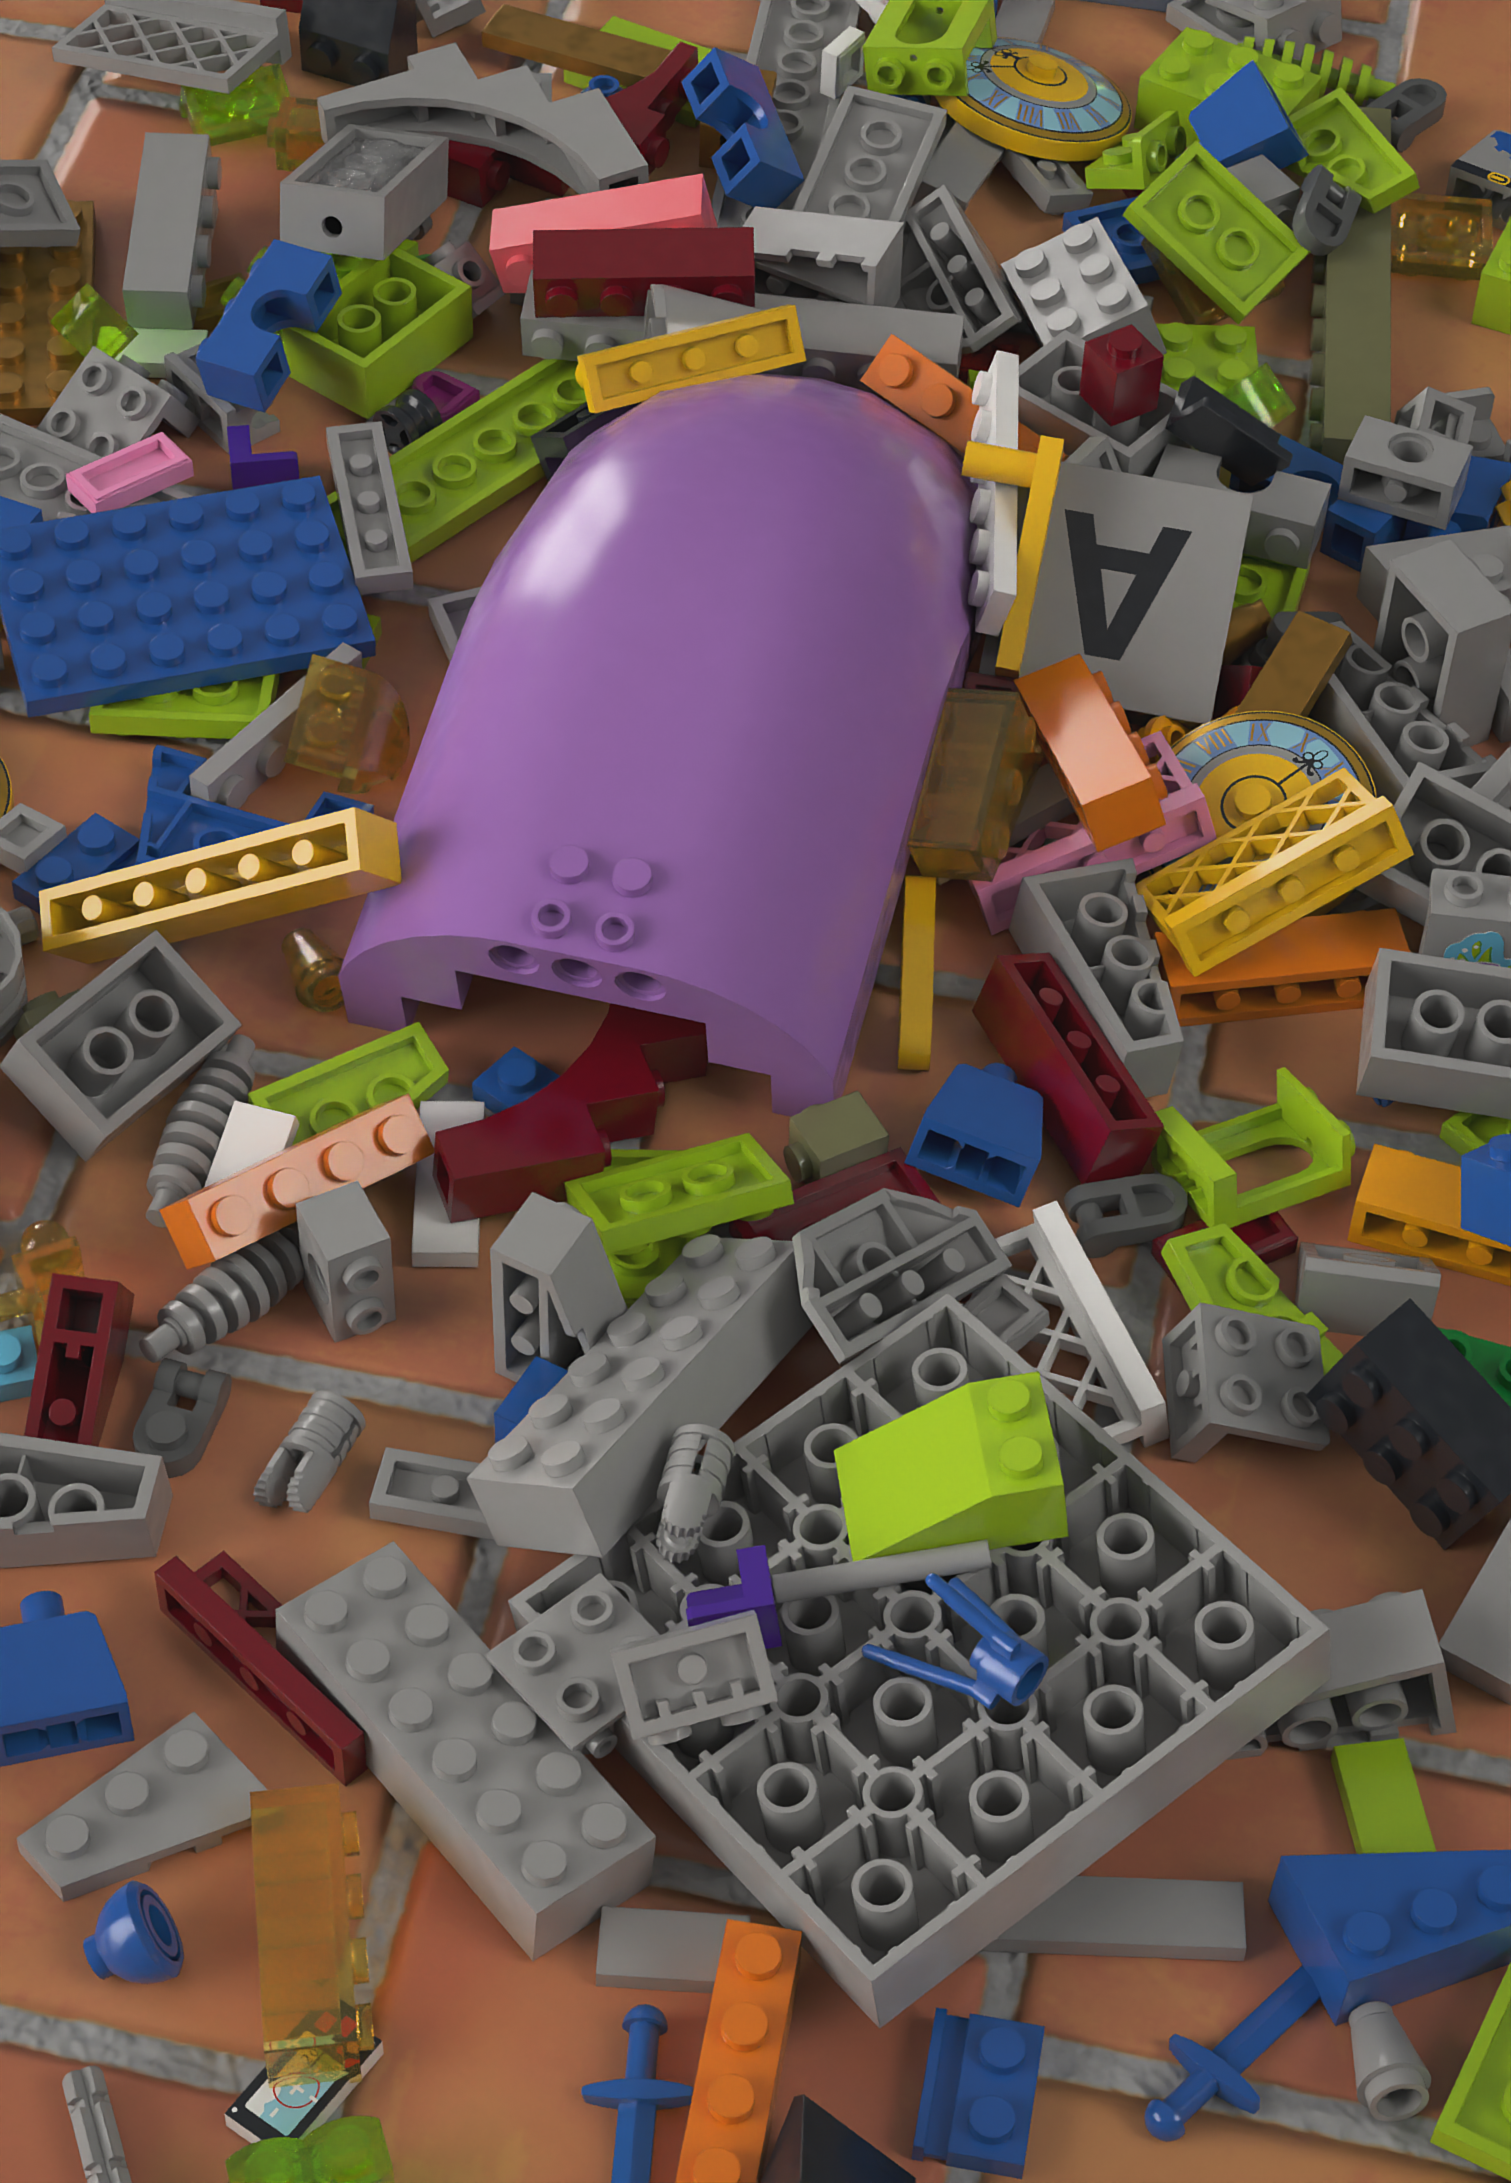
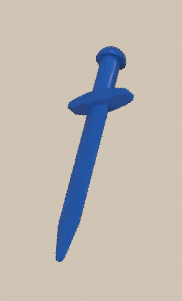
[1144,1966,1321,2142]
[581,2004,694,2183]

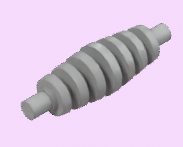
[146,1034,255,1228]
[139,1222,304,1363]

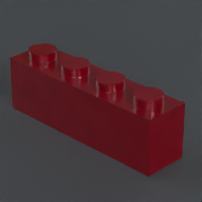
[533,227,755,318]
[972,952,1164,1184]

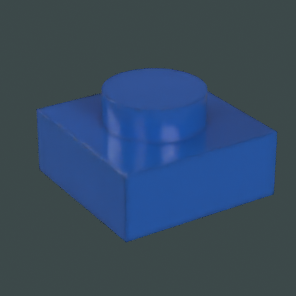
[472,1046,560,1114]

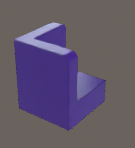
[227,425,299,490]
[686,1545,782,1649]

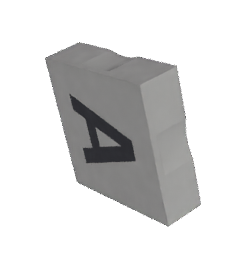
[979,461,1254,730]

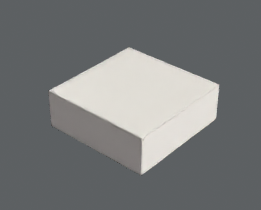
[820,26,865,99]

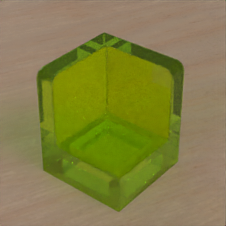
[50,283,139,359]

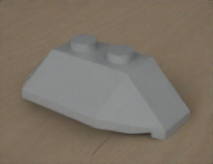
[894,184,1026,355]
[792,1188,1013,1367]

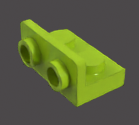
[1085,111,1186,190]

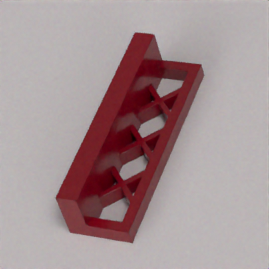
[154,1550,368,1787]

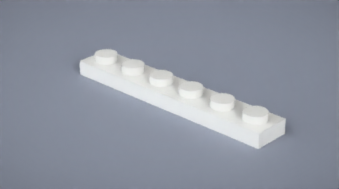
[968,350,1019,637]

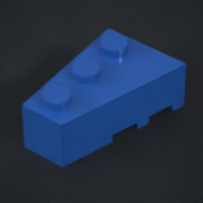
[1268,1850,1511,2026]

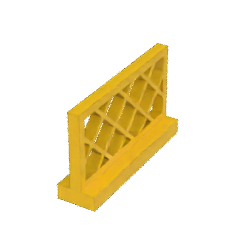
[1135,768,1414,977]

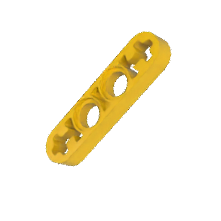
[897,875,936,1071]

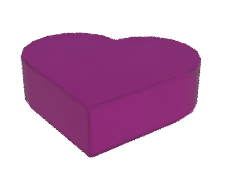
[413,371,480,423]

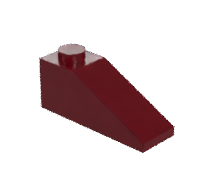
[24,1273,135,1447]

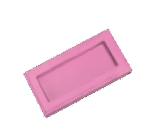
[66,432,194,513]

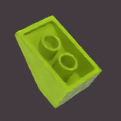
[834,1371,1069,1561]

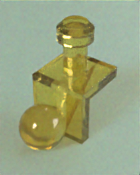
[0,1220,85,1345]

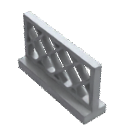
[52,0,292,94]

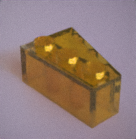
[907,688,1045,882]

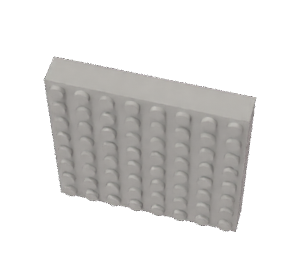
[508,1293,1331,2029]

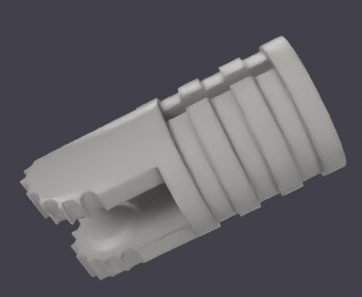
[253,1391,366,1513]
[656,1424,735,1564]

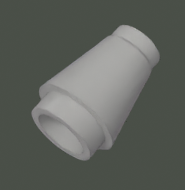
[1348,2001,1431,2122]

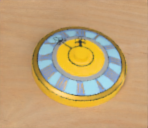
[935,37,1132,161]
[1146,711,1377,917]

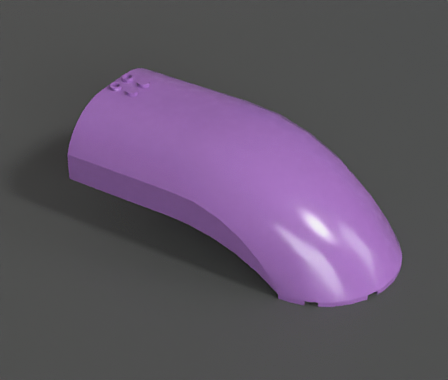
[338,374,983,1117]

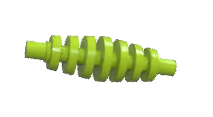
[1235,36,1396,106]

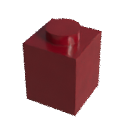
[1079,324,1164,427]

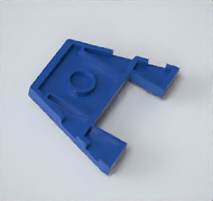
[136,744,374,865]

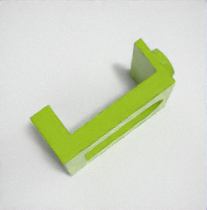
[863,0,997,96]
[1151,1067,1356,1228]

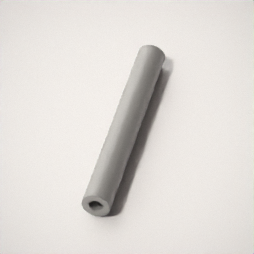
[772,1539,992,1604]

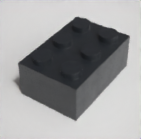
[1305,1298,1511,1550]

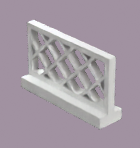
[960,1200,1169,1448]

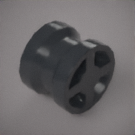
[373,389,443,455]

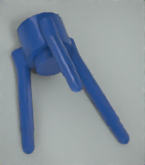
[861,1573,1049,1710]

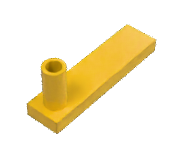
[575,304,806,413]
[961,435,1064,678]

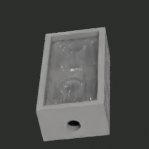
[280,124,449,261]

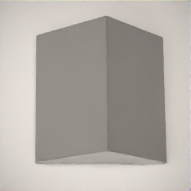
[1295,1242,1441,1336]

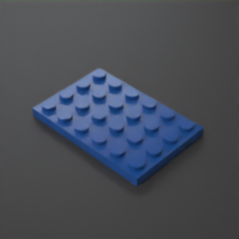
[0,475,376,718]

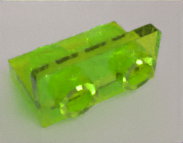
[179,64,297,146]

